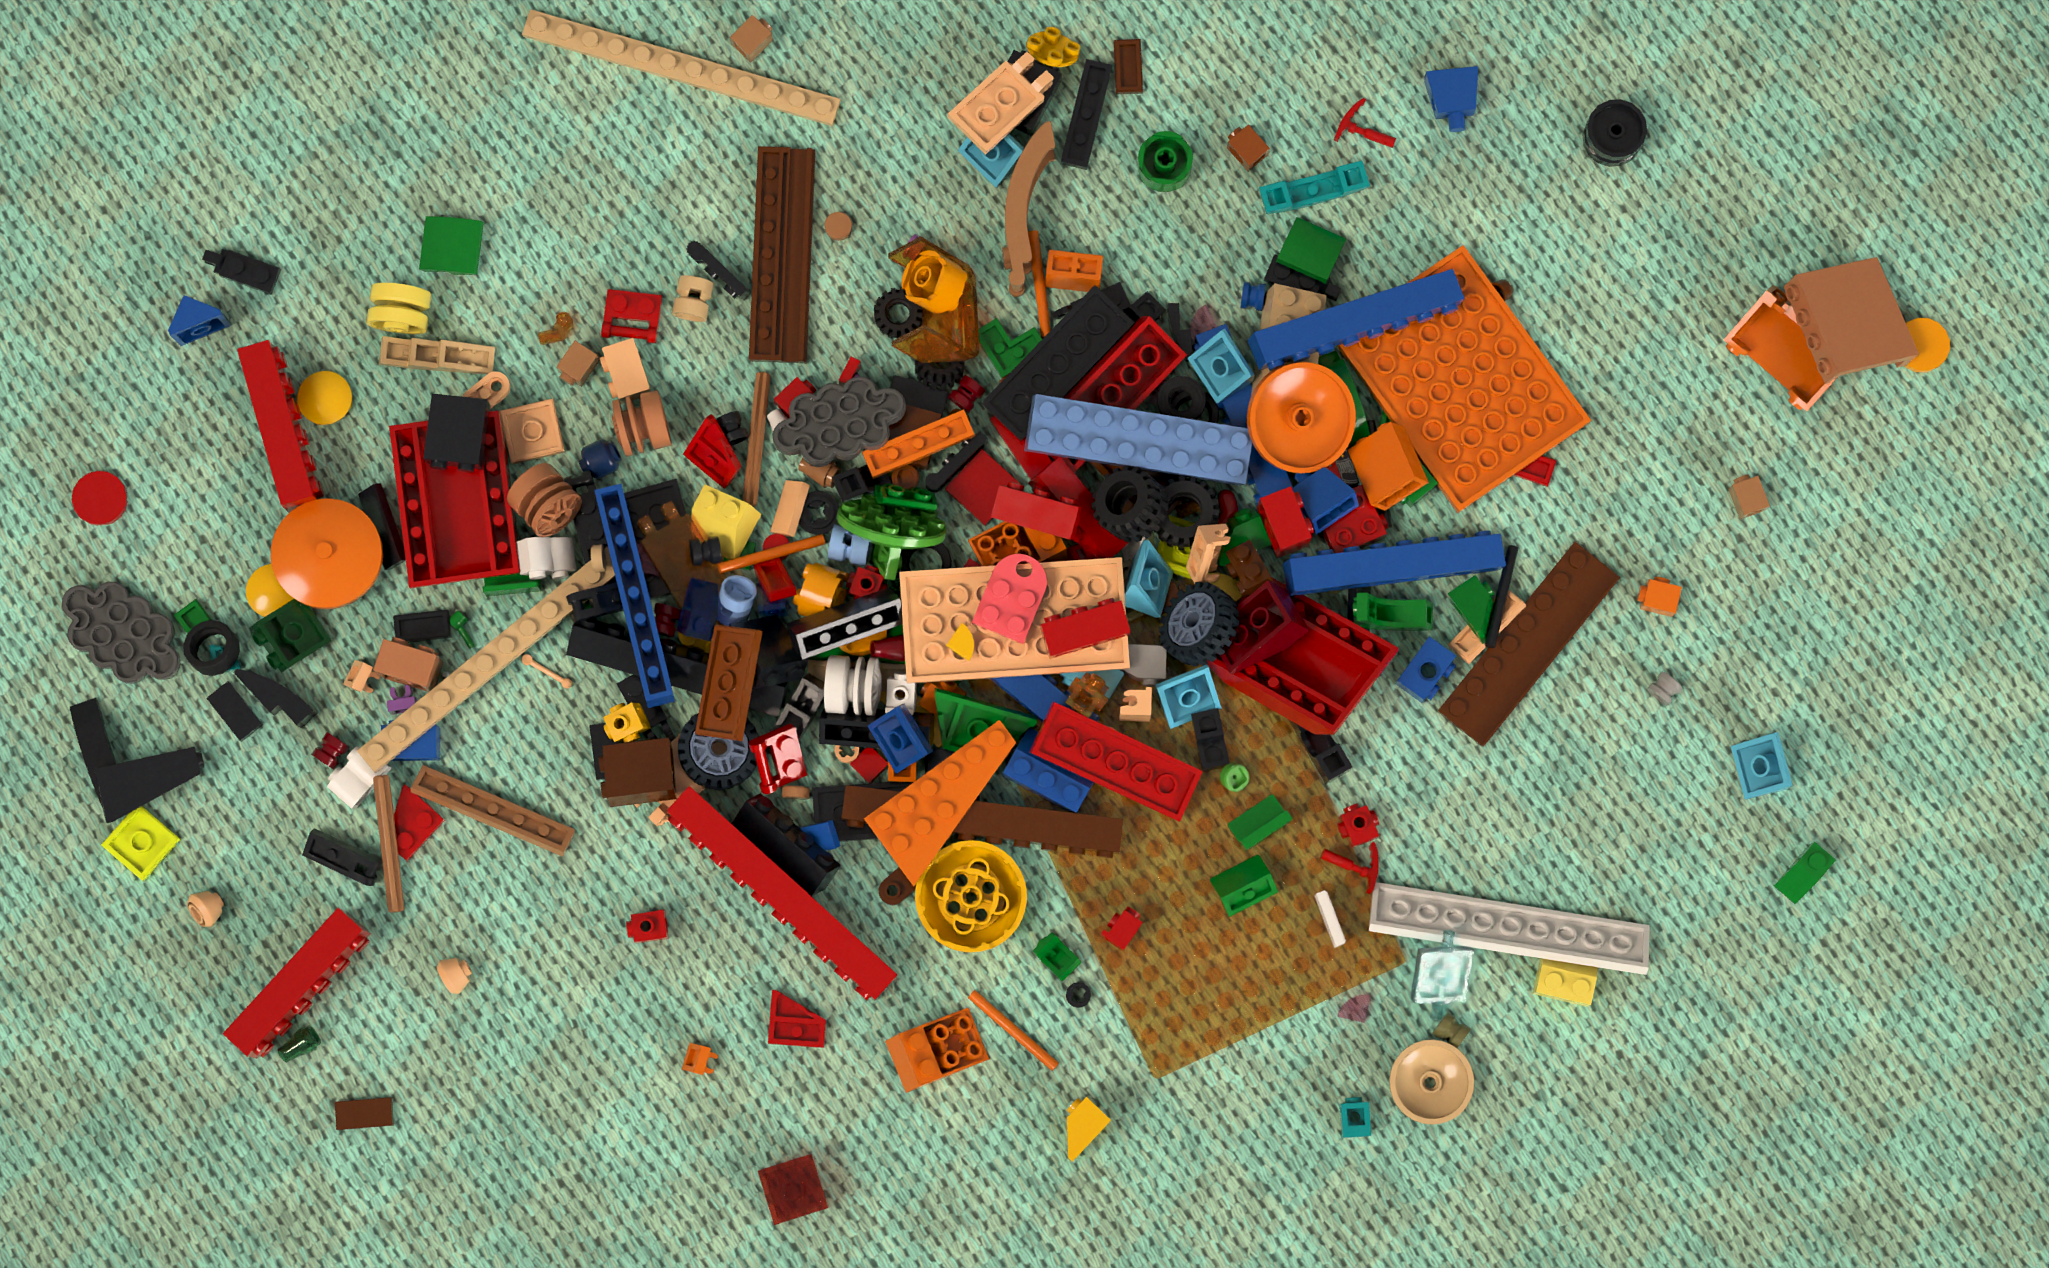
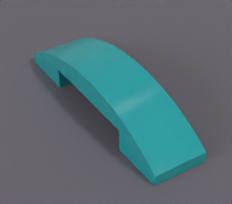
[1258,161,1370,214]

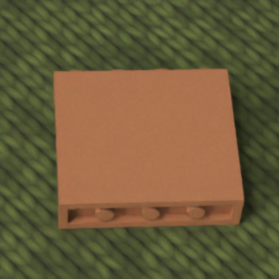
[1783,257,1919,384]

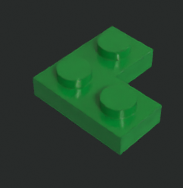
[974,318,1042,379]

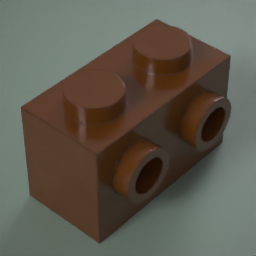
[1225,540,1274,598]

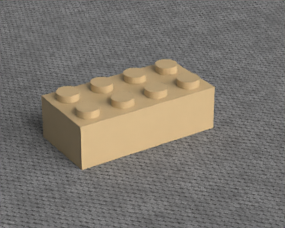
[1251,283,1326,395]

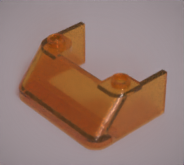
[888,236,979,363]

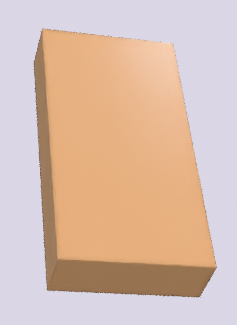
[770,480,810,537]

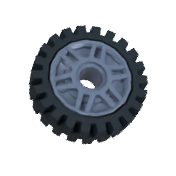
[1159,582,1239,666]
[678,713,759,790]

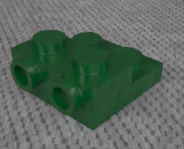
[251,599,332,673]

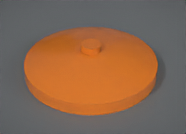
[1247,362,1356,473]
[271,498,383,609]

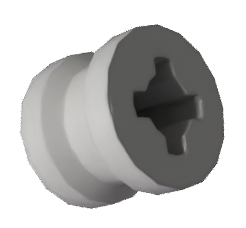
[1647,671,1683,706]

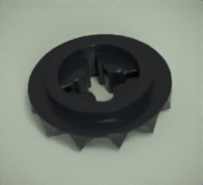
[798,491,839,535]

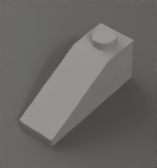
[1120,644,1167,687]

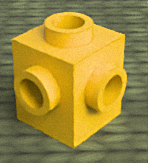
[603,703,651,743]

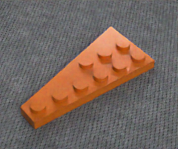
[864,720,1016,887]

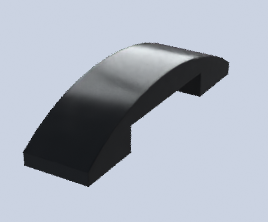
[70,698,117,806]

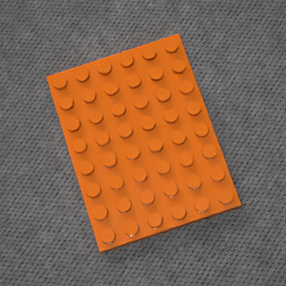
[1337,245,1592,513]

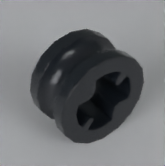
[1066,982,1091,1008]

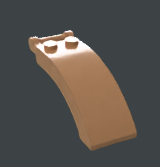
[1002,121,1055,297]

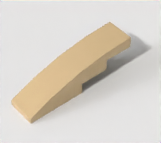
[379,336,495,374]

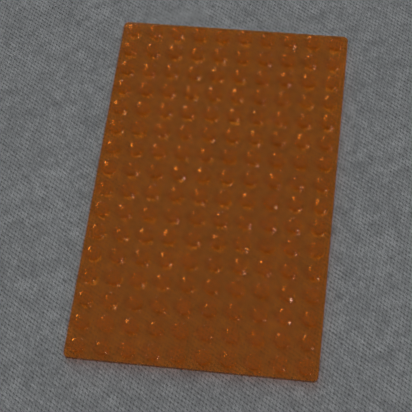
[969,566,1405,1079]

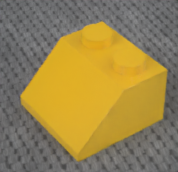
[1066,1097,1111,1162]

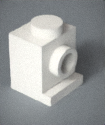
[885,672,917,715]

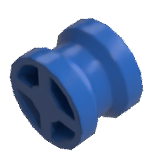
[1240,281,1266,311]

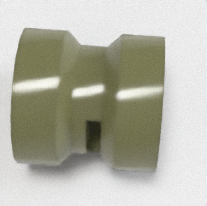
[1432,1012,1471,1048]

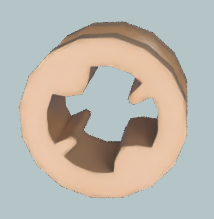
[835,745,860,764]

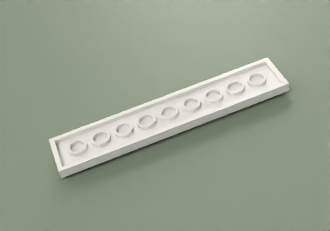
[1369,882,1650,975]

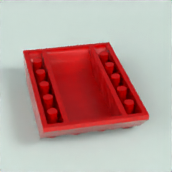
[389,410,520,589]
[1207,577,1399,734]

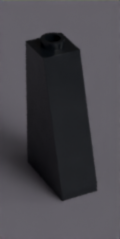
[94,747,204,823]

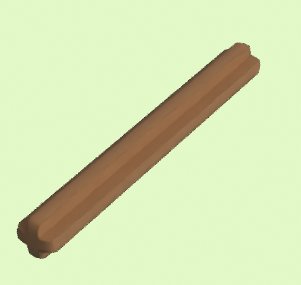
[742,372,771,506]
[373,775,404,913]

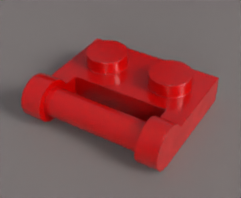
[601,289,662,344]
[749,724,807,794]

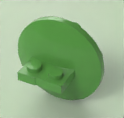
[836,494,947,580]

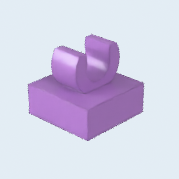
[387,685,418,715]

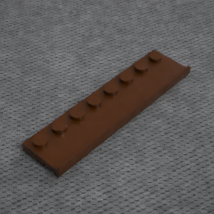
[749,146,816,364]
[1437,542,1620,747]

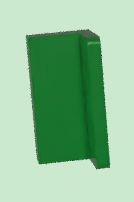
[482,573,541,597]
[1228,795,1293,852]
[1210,855,1278,917]

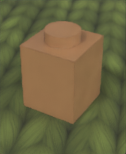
[730,15,773,63]
[556,340,600,387]
[1728,474,1770,520]

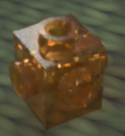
[1065,672,1109,718]

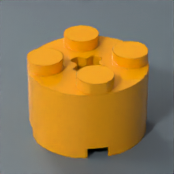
[901,250,967,313]
[793,562,849,617]

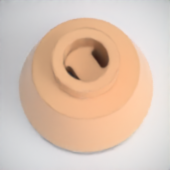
[187,891,224,927]
[437,957,472,994]

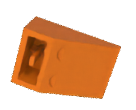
[968,521,1068,566]
[885,1008,989,1093]

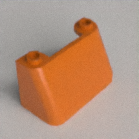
[1724,285,1838,411]

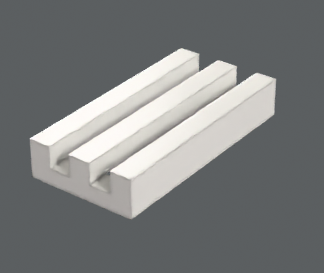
[1315,891,1346,948]

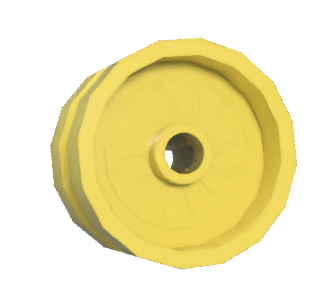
[366,283,432,335]

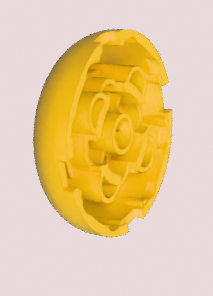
[915,840,1027,953]

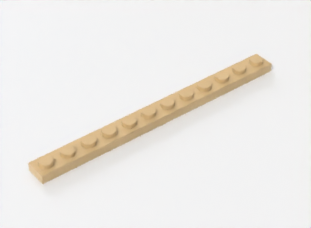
[522,9,841,126]
[357,546,615,773]

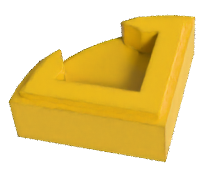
[946,623,974,662]

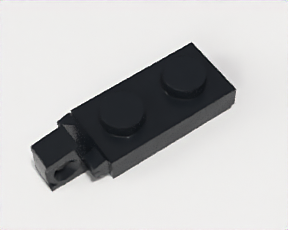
[202,249,281,295]
[1264,254,1341,301]

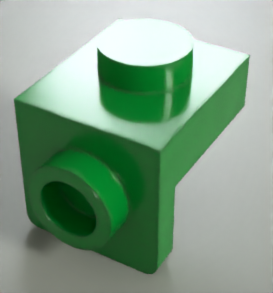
[1033,932,1082,982]

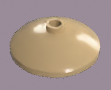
[1389,1040,1474,1125]

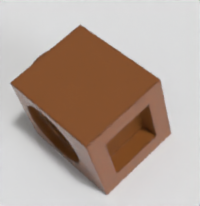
[1227,124,1270,172]

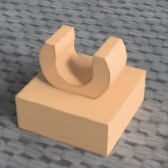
[343,660,380,693]

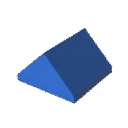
[168,295,231,346]
[867,703,933,774]

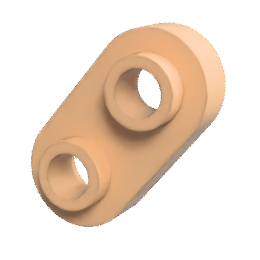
[462,371,511,410]

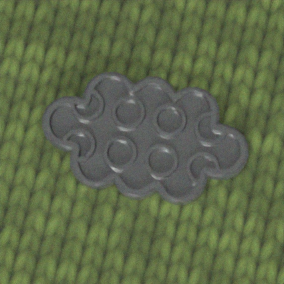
[772,376,906,467]
[62,581,181,684]

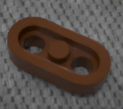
[879,867,917,906]

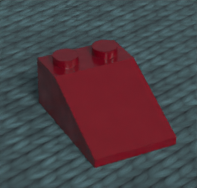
[1220,580,1309,674]

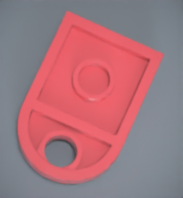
[971,554,1047,645]

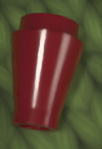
[870,634,905,662]

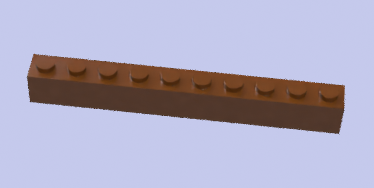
[842,785,1123,858]

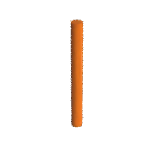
[1028,230,1051,339]
[717,534,825,574]
[968,990,1059,1071]

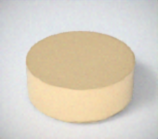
[591,544,606,573]

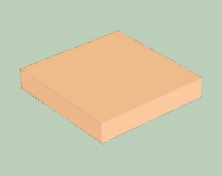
[499,398,565,465]

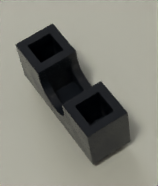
[1288,719,1353,784]

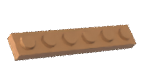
[411,765,575,857]

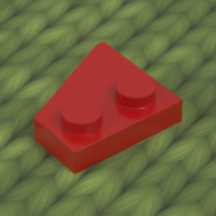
[683,414,742,489]
[394,784,445,861]
[768,990,826,1048]

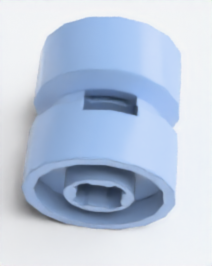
[828,524,871,566]
[714,575,757,626]

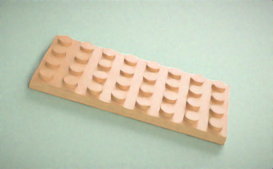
[899,557,1130,684]

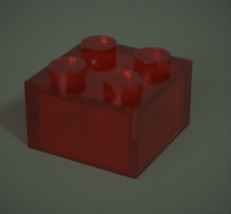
[758,1154,830,1225]

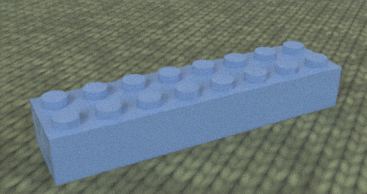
[1024,394,1252,486]

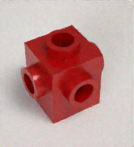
[846,565,888,600]
[1337,803,1379,849]

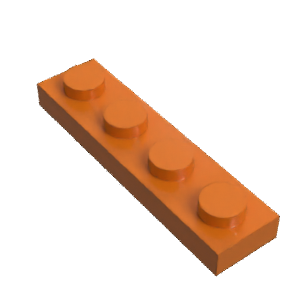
[862,409,975,479]

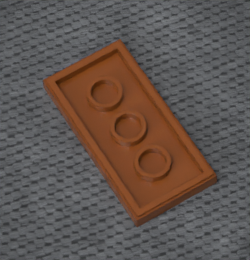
[695,625,762,741]

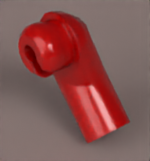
[1218,489,1238,524]

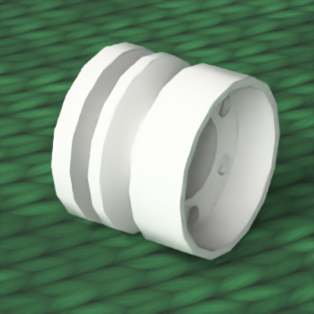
[824,655,882,716]

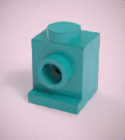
[1339,1097,1371,1138]

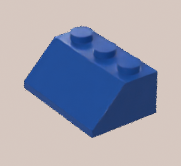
[1003,728,1094,813]

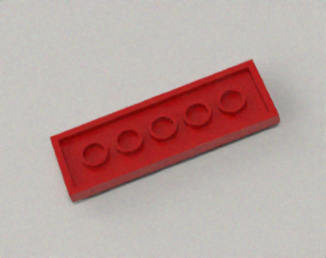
[1029,702,1203,822]

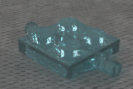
[1410,930,1474,1020]

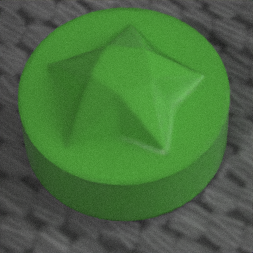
[1220,763,1249,792]

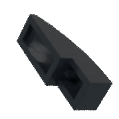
[233,669,317,728]
[765,673,825,754]

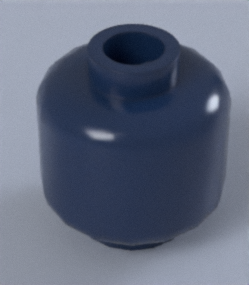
[578,439,622,479]

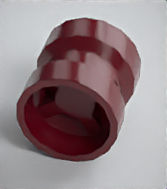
[948,375,986,413]
[653,603,682,638]
[311,732,350,770]

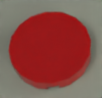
[71,471,128,526]

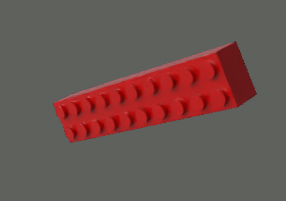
[666,786,897,1001]

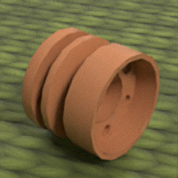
[612,390,672,457]
[507,463,582,537]

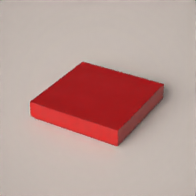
[945,449,1020,526]

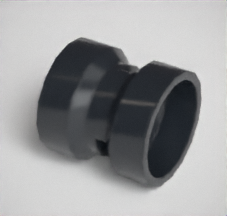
[716,411,749,446]
[689,536,721,566]

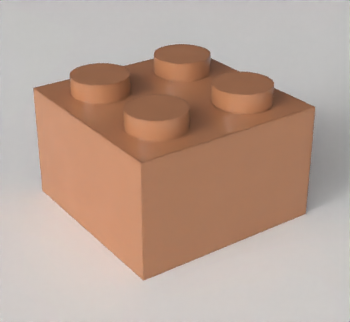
[373,637,444,692]

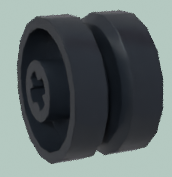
[1582,99,1647,167]

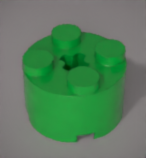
[1137,131,1193,192]

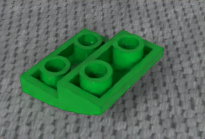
[419,216,484,275]
[1276,217,1346,283]
[874,484,938,511]

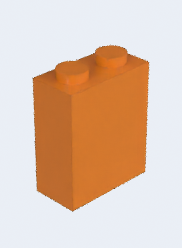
[1348,422,1429,511]

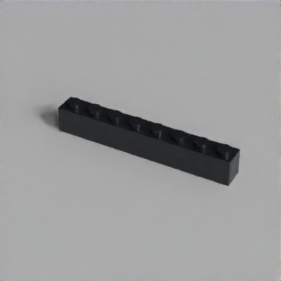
[566,618,789,717]

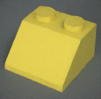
[691,484,761,560]
[1532,958,1598,1007]

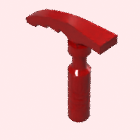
[1334,98,1396,148]
[1320,842,1379,894]

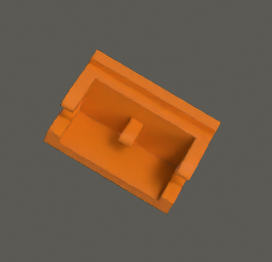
[1045,250,1103,292]

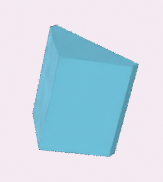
[958,134,1024,187]
[1188,329,1255,404]
[1124,540,1173,618]
[1154,665,1222,729]
[1731,732,1793,800]

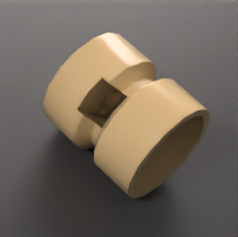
[672,275,714,322]

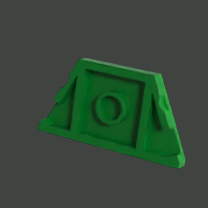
[934,688,1037,752]

